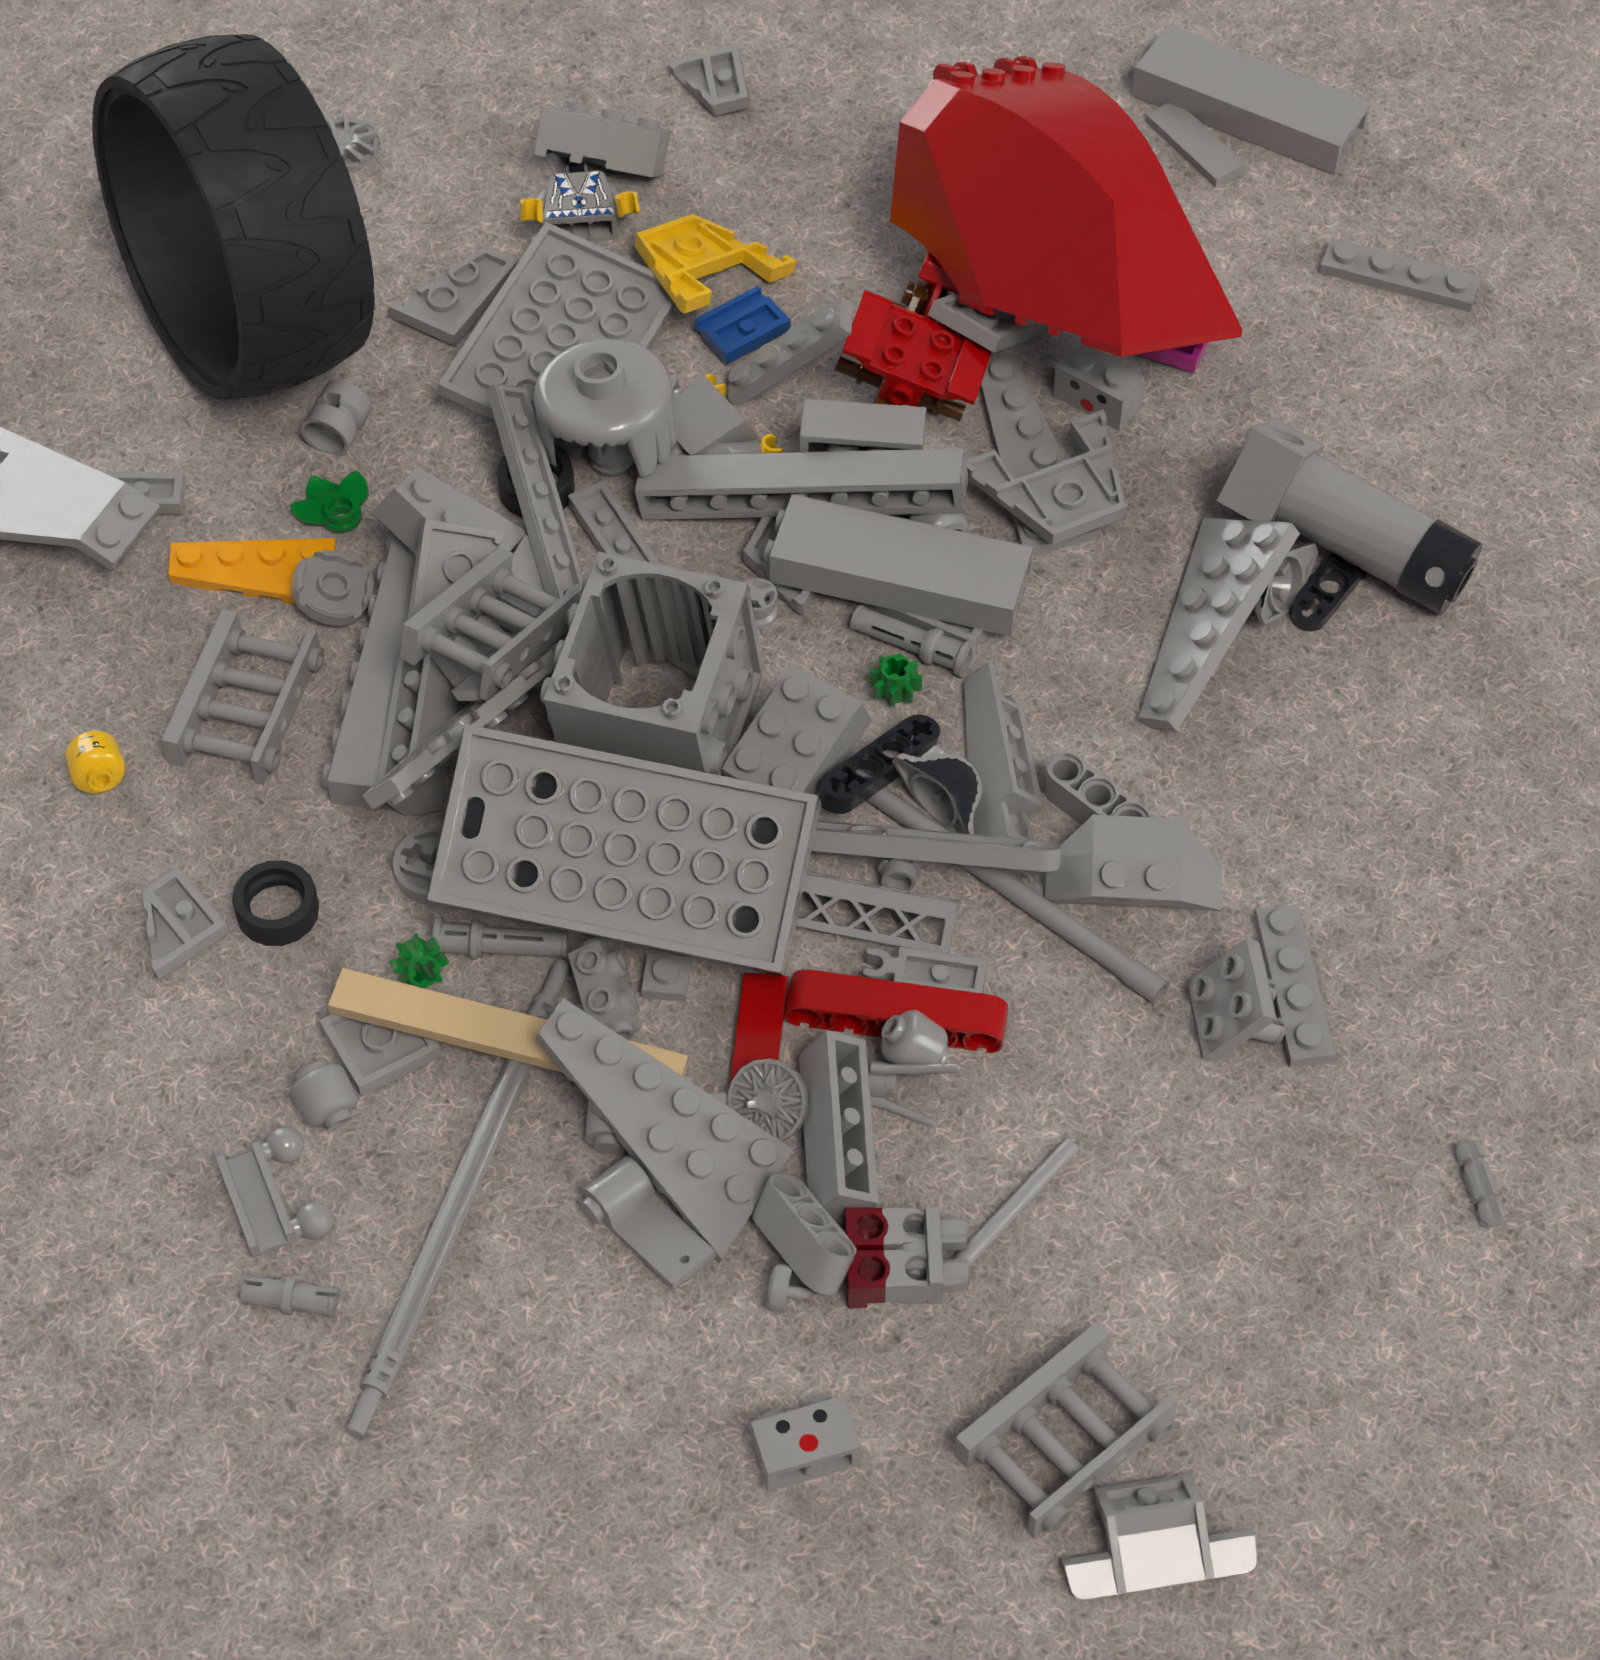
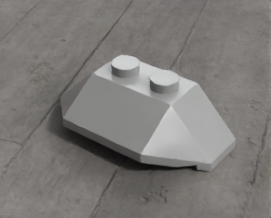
[1045,814,1222,911]

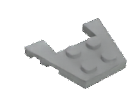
[966,409,1126,545]

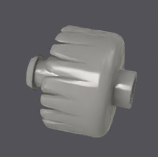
[534,339,677,478]

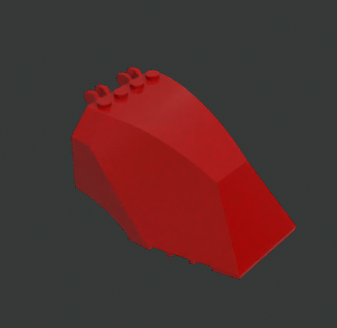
[890,56,1243,357]

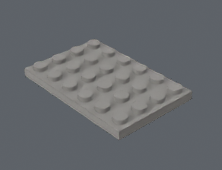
[437,221,676,460]

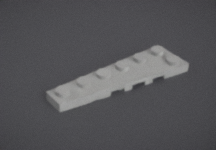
[980,355,1100,556]

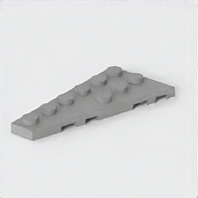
[536,998,794,1263]

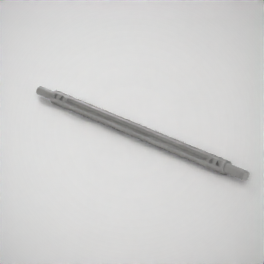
[346,961,571,1439]

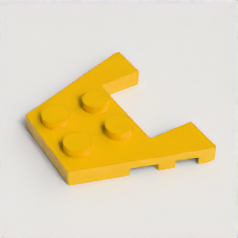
[634,214,797,314]

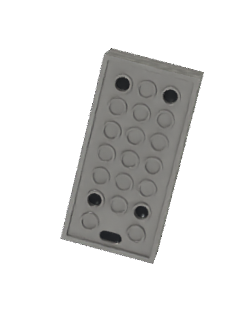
[427,724,822,976]

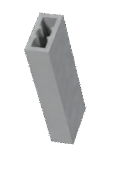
[1130,25,1371,175]
[764,494,1033,636]

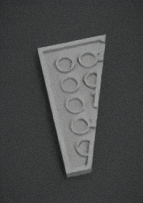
[1139,518,1300,731]
[362,636,566,810]

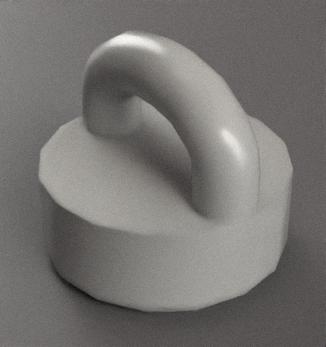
[766,1263,813,1313]

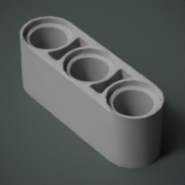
[1044,752,1151,825]
[752,1173,856,1295]

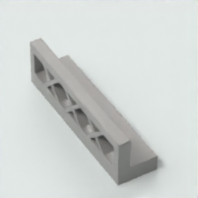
[796,871,961,954]

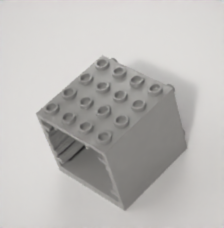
[540,551,764,777]

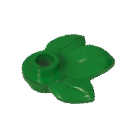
[290,470,369,533]

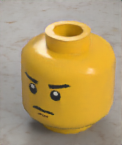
[65,730,126,794]

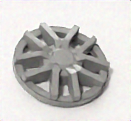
[327,114,380,172]

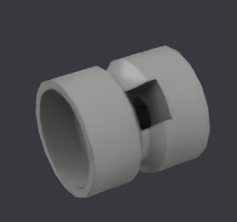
[301,380,372,456]

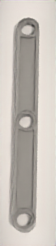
[812,821,1062,872]

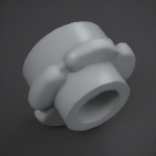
[878,858,921,890]

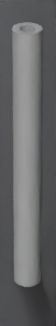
[951,1138,1079,1267]

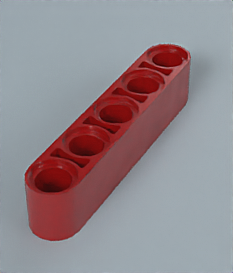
[784,969,1009,1053]

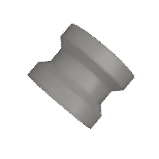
[744,578,778,629]

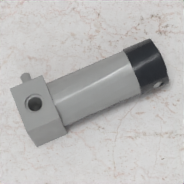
[1217,418,1483,615]

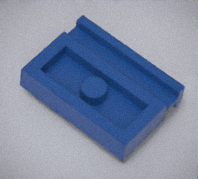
[694,286,791,365]

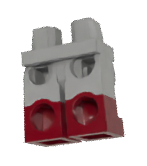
[845,1206,969,1309]

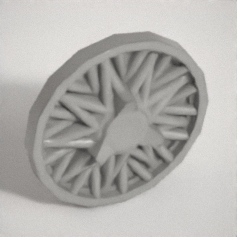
[727,1058,809,1142]

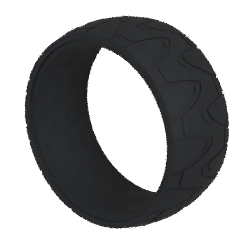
[92,34,375,399]

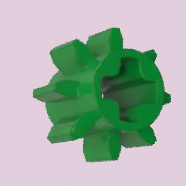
[870,653,922,707]
[390,933,449,989]

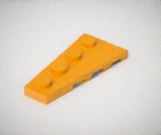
[168,538,336,605]

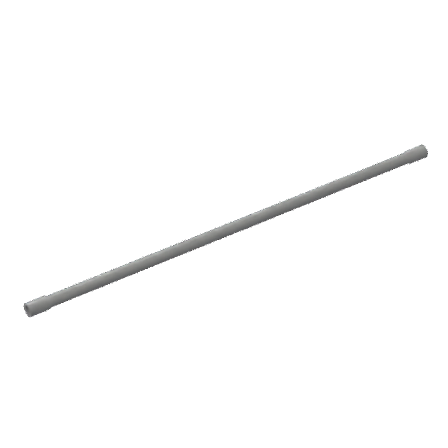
[510,533,1170,1004]

